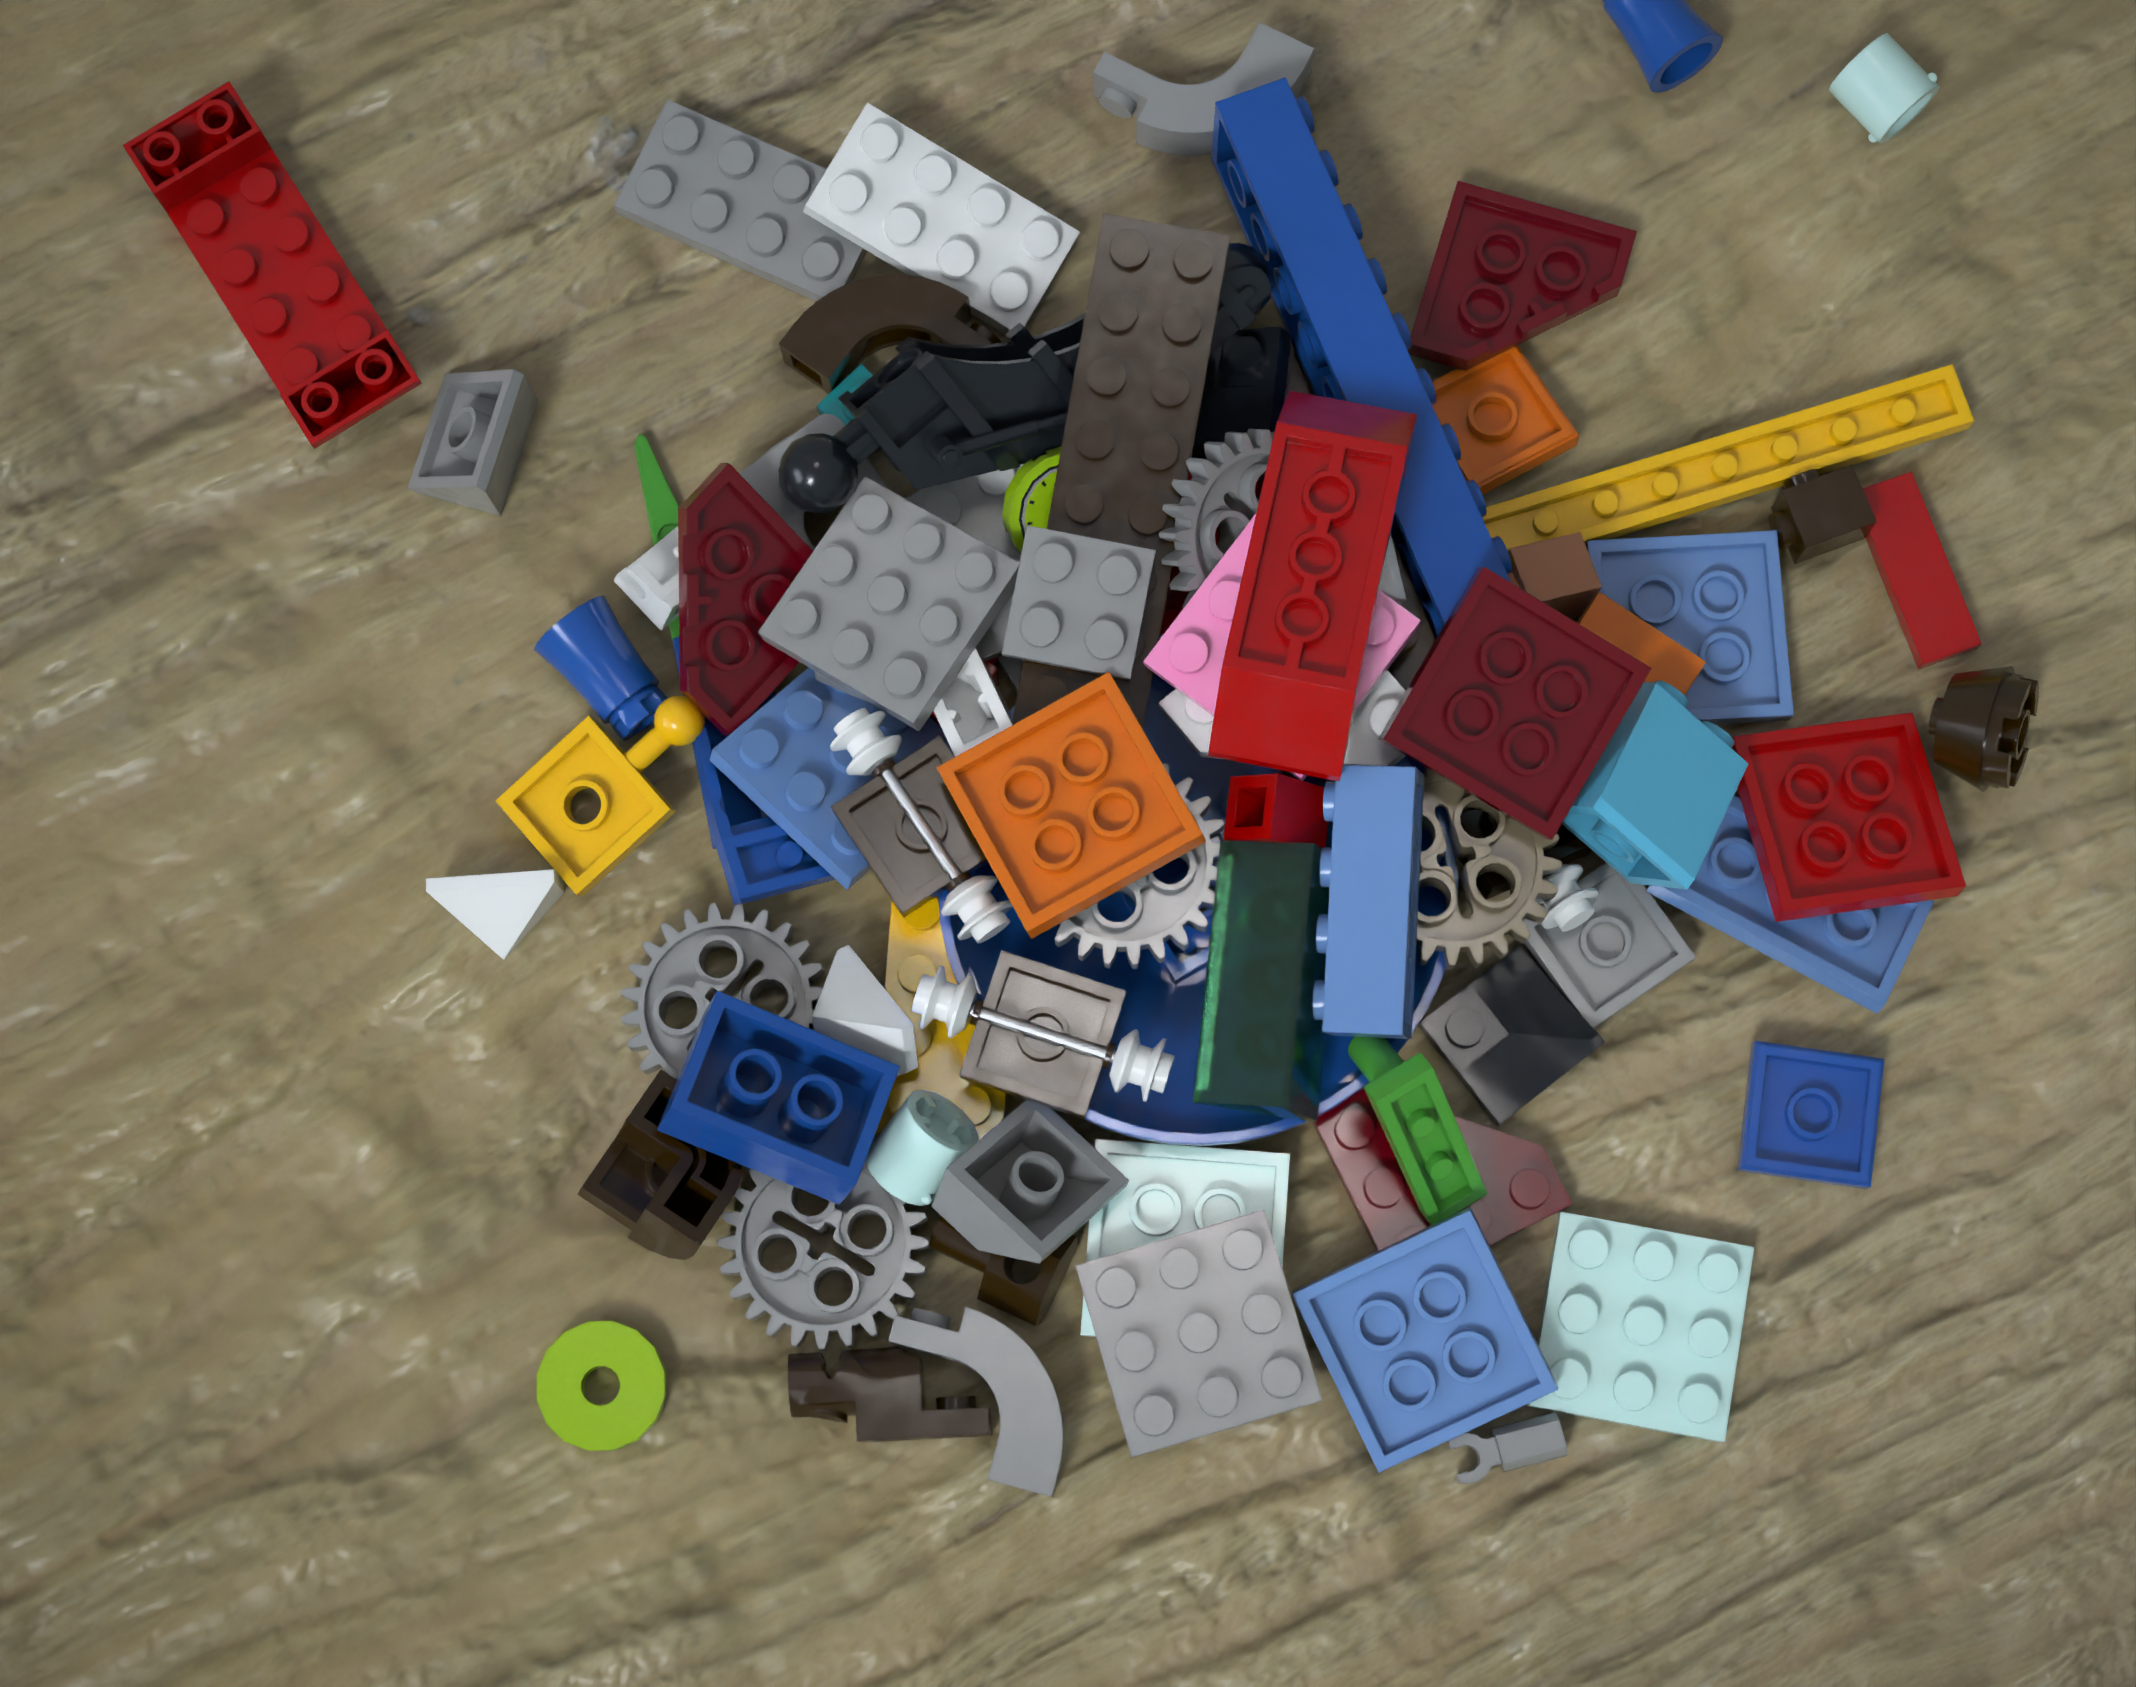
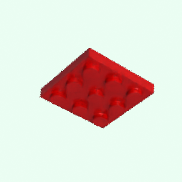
[1732,712,1966,922]

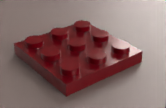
[1378,566,1652,840]

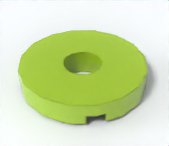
[537,1321,667,1451]

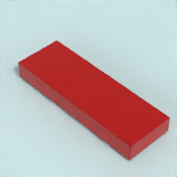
[1863,472,1982,670]

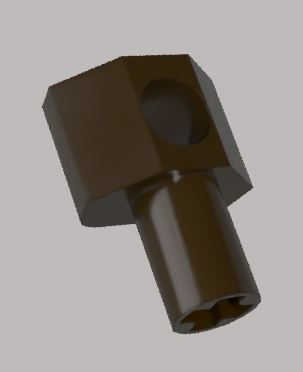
[930,1216,1077,1326]

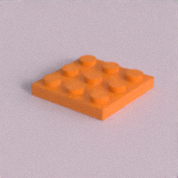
[936,672,1206,939]

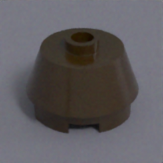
[1928,666,2039,792]

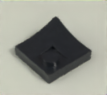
[1192,326,1292,454]
[1418,945,1605,1127]

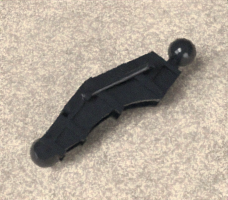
[778,243,1273,513]

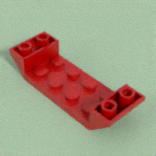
[123,81,422,449]
[1208,391,1417,782]

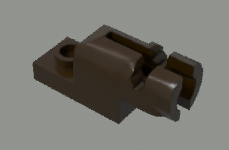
[788,1347,992,1443]

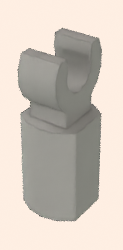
[1446,1412,1568,1484]

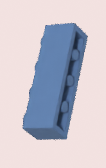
[1313,765,1425,1039]

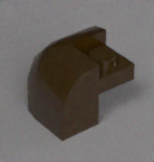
[577,1069,745,1260]

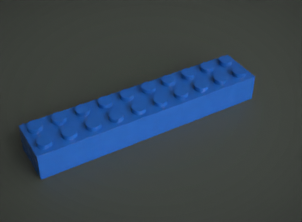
[1211,77,1512,639]

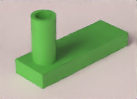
[1348,1037,1488,1225]

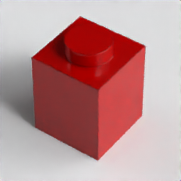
[1223,773,1329,857]

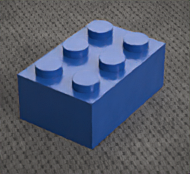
[657,991,900,1205]

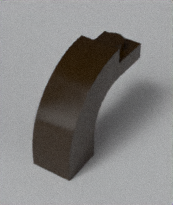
[779,275,1002,394]

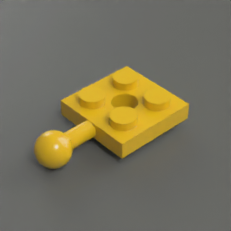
[495,695,705,896]

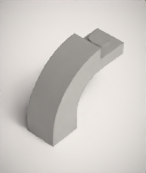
[1093,22,1315,156]
[888,1307,1064,1497]

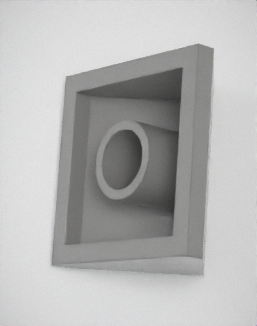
[407,369,538,516]

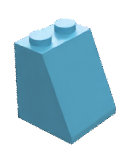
[1562,680,1749,890]

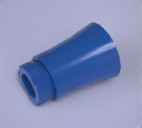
[1603,0,1723,93]
[534,595,667,741]

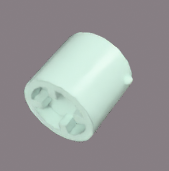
[1829,33,1940,144]
[865,1090,978,1206]

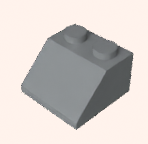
[931,1100,1129,1264]

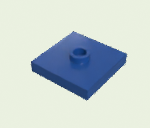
[1737,1041,1884,1189]

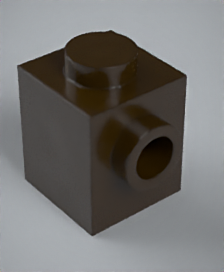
[1769,465,1877,564]

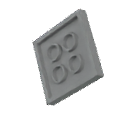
[758,477,1019,731]
[1075,1210,1322,1458]

